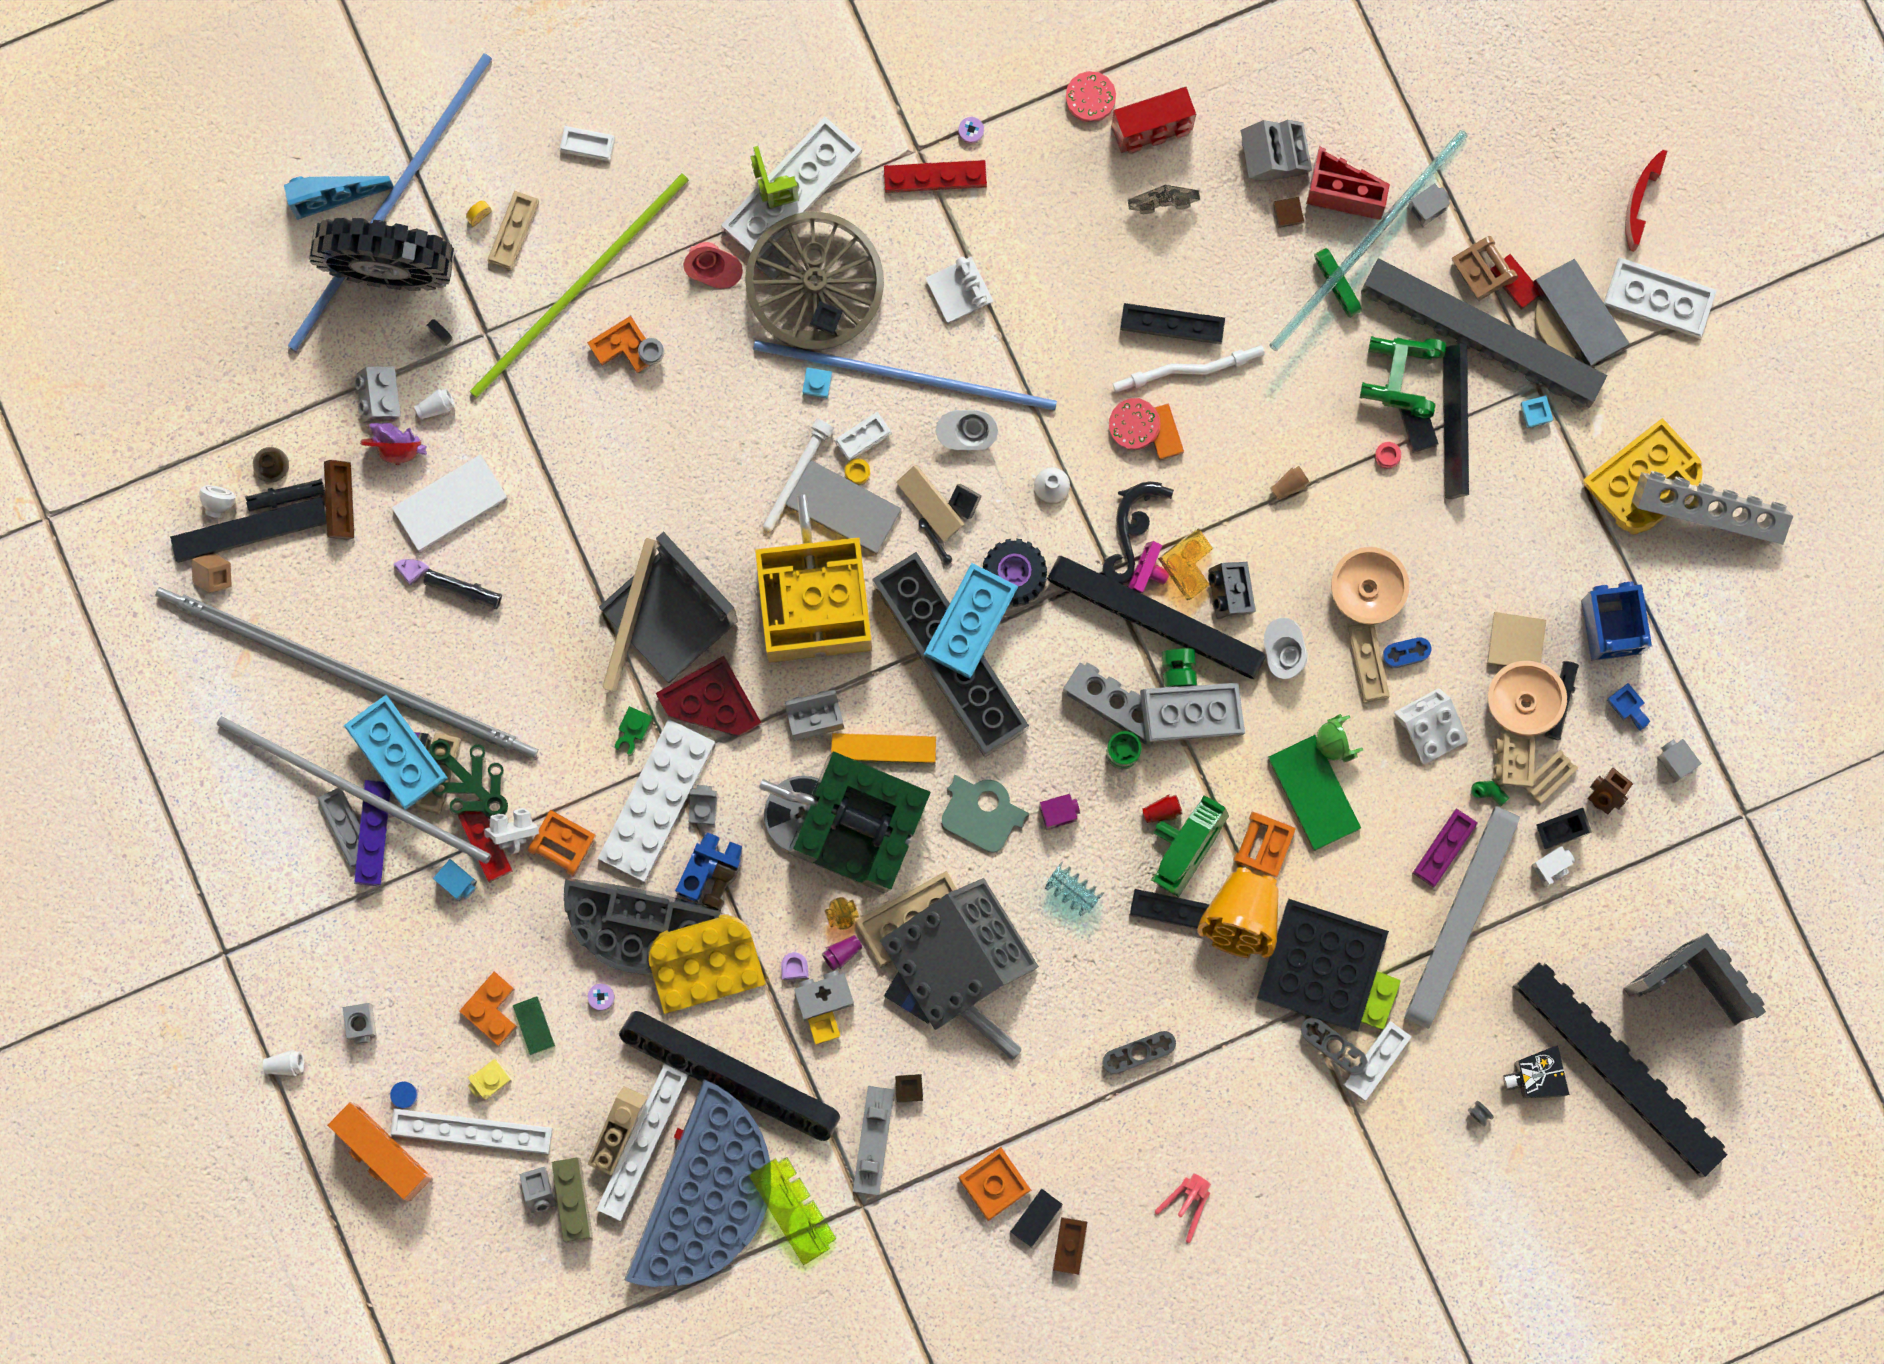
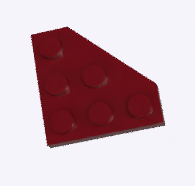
[655,656,762,737]

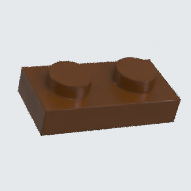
[1053,1217,1088,1275]

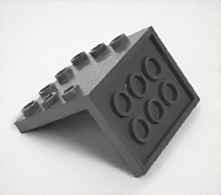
[599,531,738,683]
[880,878,1039,1030]
[1623,933,1766,1025]

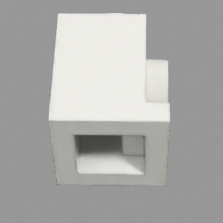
[1531,846,1575,887]

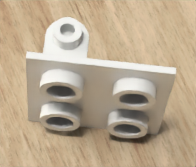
[925,256,993,323]

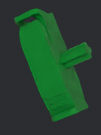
[1151,795,1229,897]

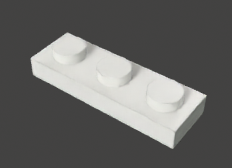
[1343,1021,1412,1101]

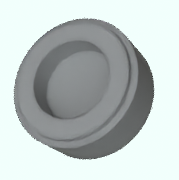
[638,338,664,365]

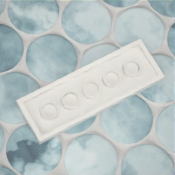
[721,116,862,258]
[597,719,715,882]

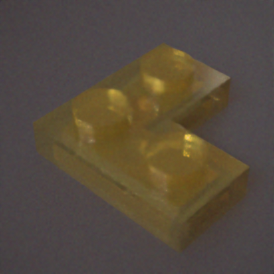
[1158,528,1213,601]

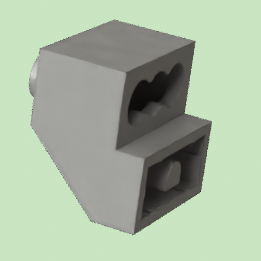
[1240,119,1312,181]

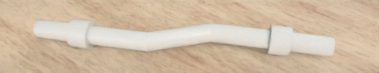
[1112,345,1265,393]

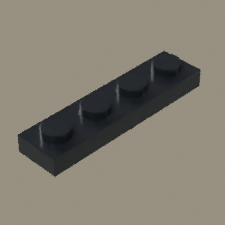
[1120,303,1226,345]

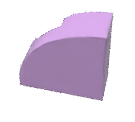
[393,559,430,585]

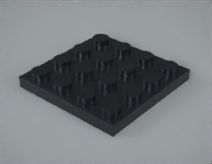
[1256,898,1389,1032]

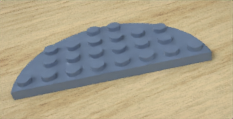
[624,1080,771,1287]

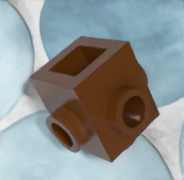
[1587,767,1633,815]

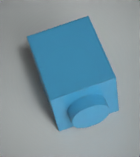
[433,859,477,901]

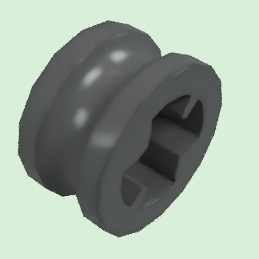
[1468,1101,1494,1127]

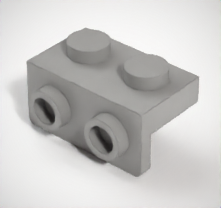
[355,367,401,423]
[785,690,845,741]

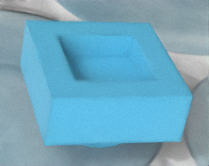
[802,367,832,398]
[1520,396,1553,429]

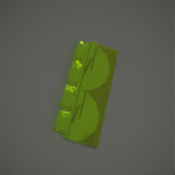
[748,1157,836,1266]

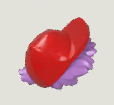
[360,423,427,465]

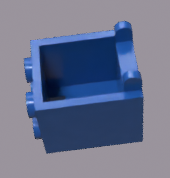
[1581,581,1652,661]

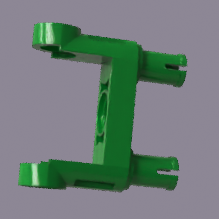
[1359,336,1446,418]

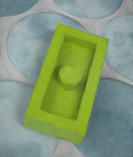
[1361,971,1401,1030]

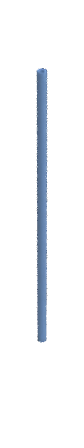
[287,53,492,351]

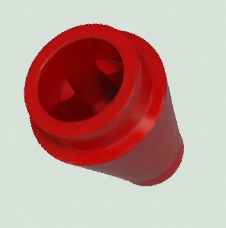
[1142,794,1183,823]

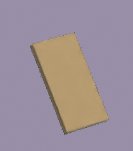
[855,871,957,968]

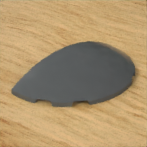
[564,878,721,974]

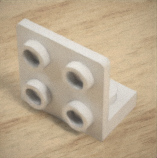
[1394,688,1468,764]

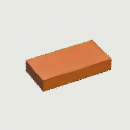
[1153,403,1184,460]

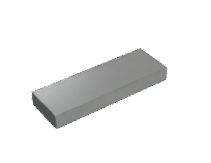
[317,788,360,869]

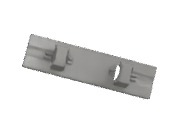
[853,1086,894,1195]

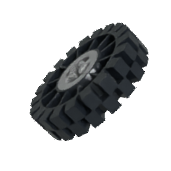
[309,218,455,291]

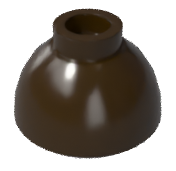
[253,447,289,482]

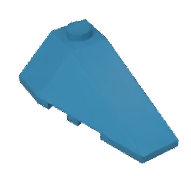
[284,176,394,220]

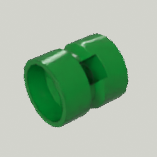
[1161,648,1197,688]
[1106,731,1142,770]

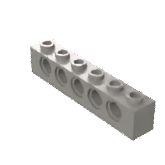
[1632,471,1793,545]

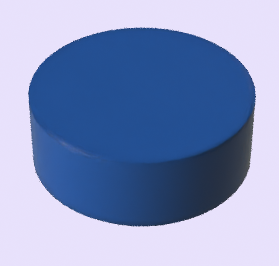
[390,1081,418,1108]

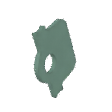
[942,775,1029,852]

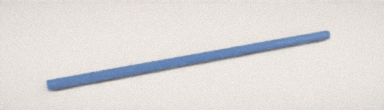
[753,340,1057,411]

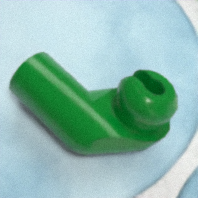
[1471,781,1510,807]

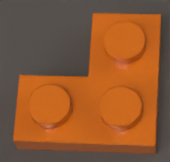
[587,315,650,373]
[459,971,517,1046]

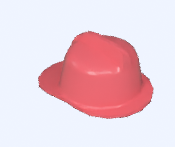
[683,242,743,289]

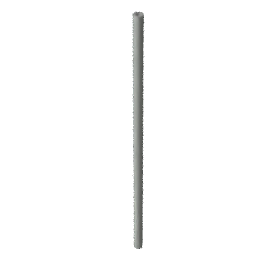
[217,716,491,864]

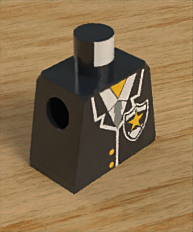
[1503,1045,1570,1098]

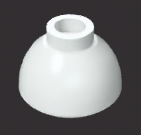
[1034,467,1070,503]
[199,485,236,518]

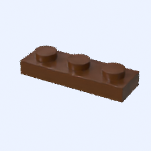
[324,460,354,540]

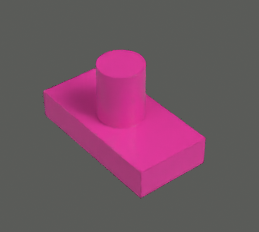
[1128,541,1170,593]

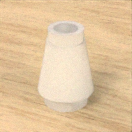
[415,388,455,420]
[263,1050,304,1076]

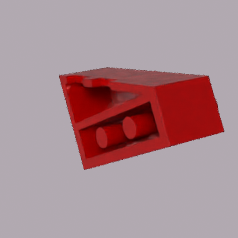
[1306,145,1390,220]

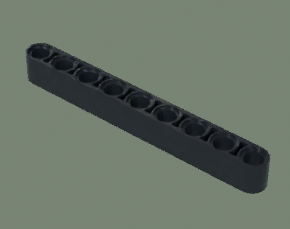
[1047,556,1266,679]
[619,1011,840,1141]

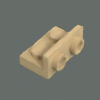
[1493,732,1536,787]

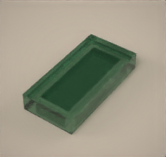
[513,996,556,1055]

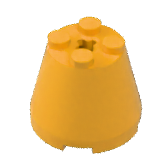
[1197,867,1279,958]

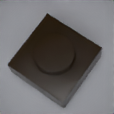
[895,1074,923,1103]

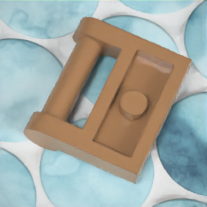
[1451,236,1518,301]

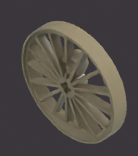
[745,212,884,350]

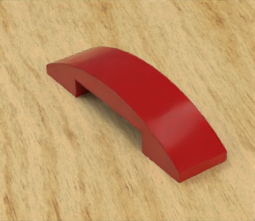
[1625,150,1668,252]

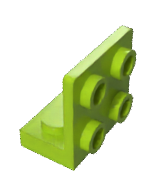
[750,146,799,209]

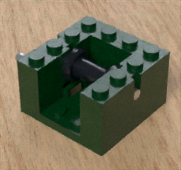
[759,751,931,893]

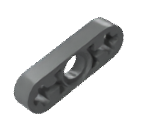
[1301,1018,1368,1075]
[1102,1031,1176,1074]

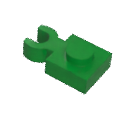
[615,706,653,756]

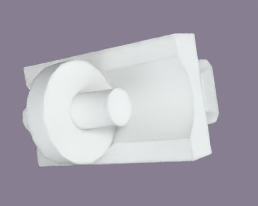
[484,808,539,854]

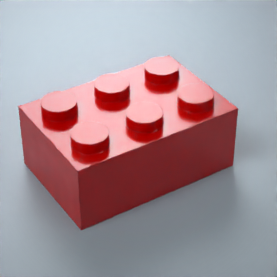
[1111,86,1197,154]

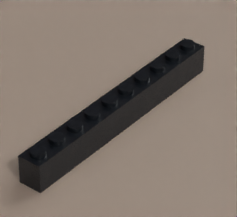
[1513,962,1728,1178]

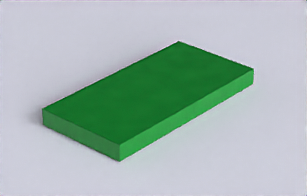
[1268,735,1361,851]

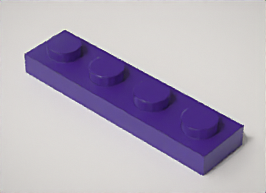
[354,780,391,887]

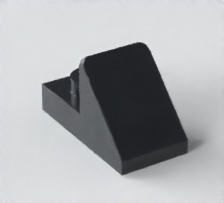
[1536,808,1592,849]

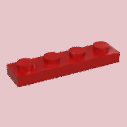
[884,160,987,193]

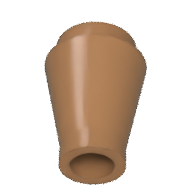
[1270,466,1310,501]

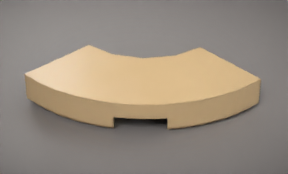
[1535,300,1577,358]

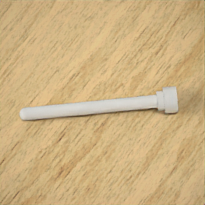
[763,418,834,532]

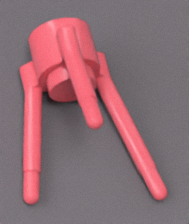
[1155,1173,1211,1243]

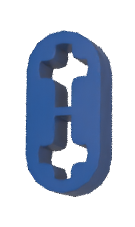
[1382,637,1432,668]

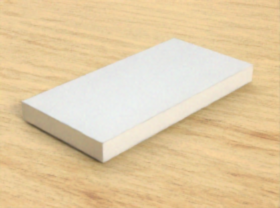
[1604,257,1717,339]
[392,454,508,552]

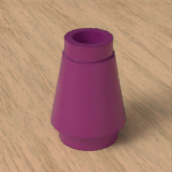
[822,935,863,971]

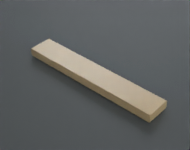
[602,538,658,693]

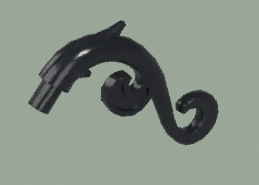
[1102,481,1174,584]

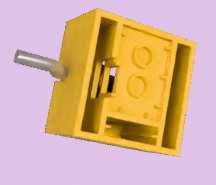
[755,494,872,663]

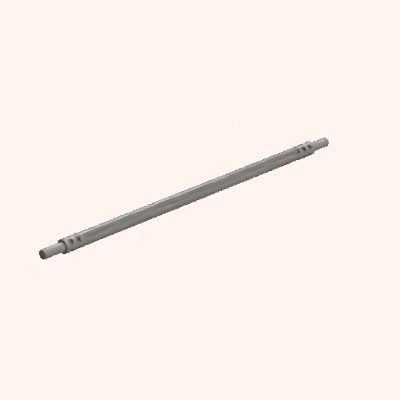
[155,587,539,759]

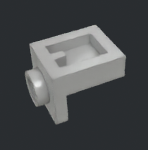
[688,785,718,825]
[519,1166,556,1213]

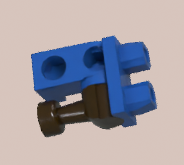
[675,832,743,911]

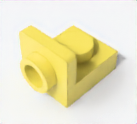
[468,1059,511,1099]

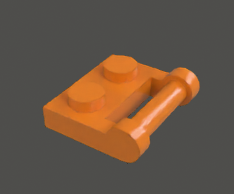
[528,810,596,876]
[1233,812,1296,878]

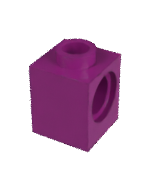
[1039,793,1080,830]

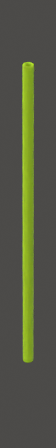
[469,173,689,398]

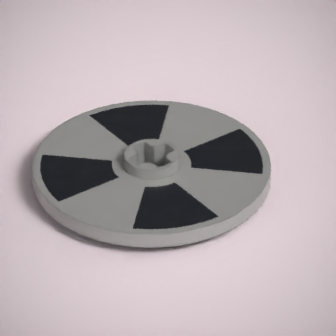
[764,776,818,851]

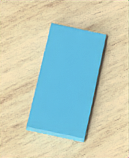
[924,563,1018,679]
[343,695,448,810]

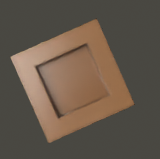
[191,553,232,593]

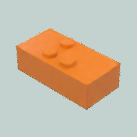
[327,1102,433,1201]

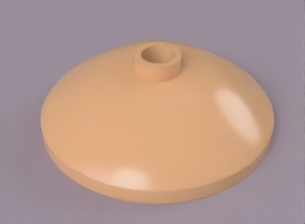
[1331,547,1409,625]
[1488,661,1567,736]

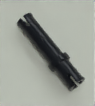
[245,478,325,512]
[423,569,502,609]
[1544,661,1579,740]

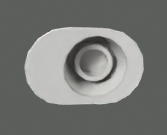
[936,410,998,450]
[1264,618,1308,679]

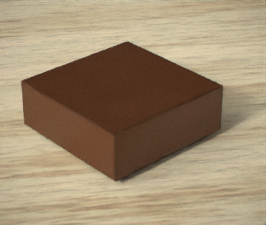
[1273,197,1304,228]

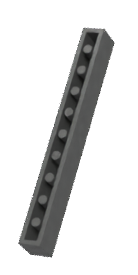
[1361,258,1608,408]

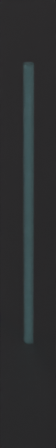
[1269,130,1468,351]

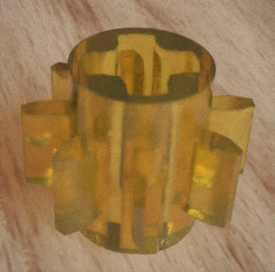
[825,897,859,930]

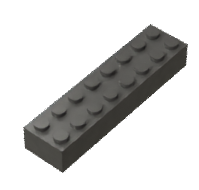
[872,552,1029,758]

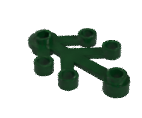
[429,740,508,819]

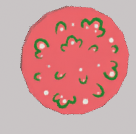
[1066,71,1116,122]
[1109,398,1160,450]

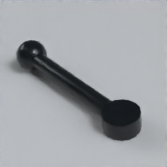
[919,518,952,564]

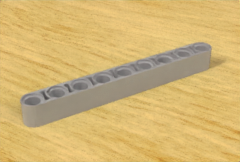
[1404,806,1520,1029]

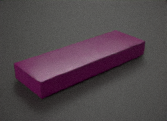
[1412,808,1478,888]

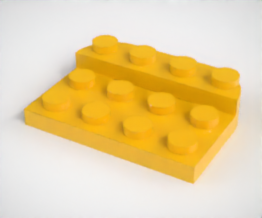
[1583,418,1703,535]
[648,914,766,1014]

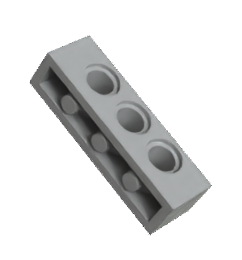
[1062,663,1154,747]

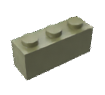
[552,1157,593,1242]

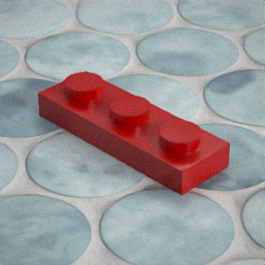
[456,800,513,883]

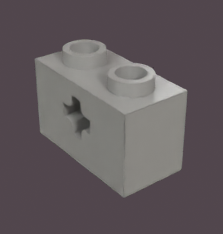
[794,970,854,1021]

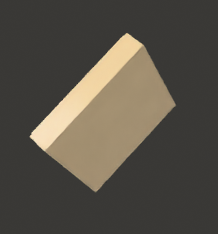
[1487,612,1546,666]

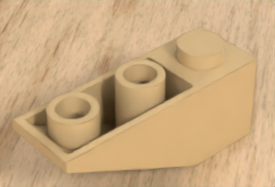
[587,1086,648,1176]

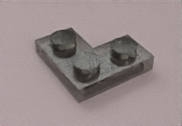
[1128,184,1200,214]

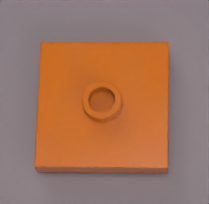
[957,1147,1032,1221]

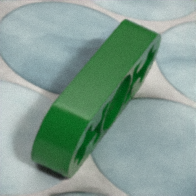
[1314,248,1362,318]

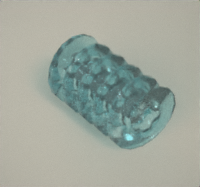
[1045,861,1104,917]

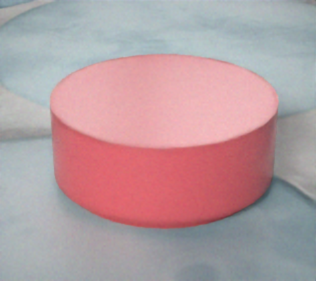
[1375,442,1401,469]

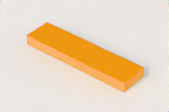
[831,733,936,764]

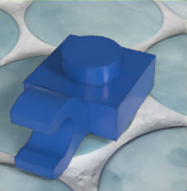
[1607,683,1651,731]

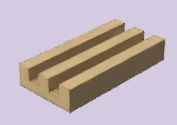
[1523,749,1578,804]

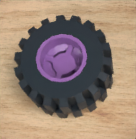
[983,538,1047,607]

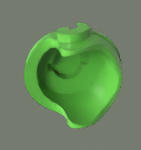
[1316,714,1363,763]

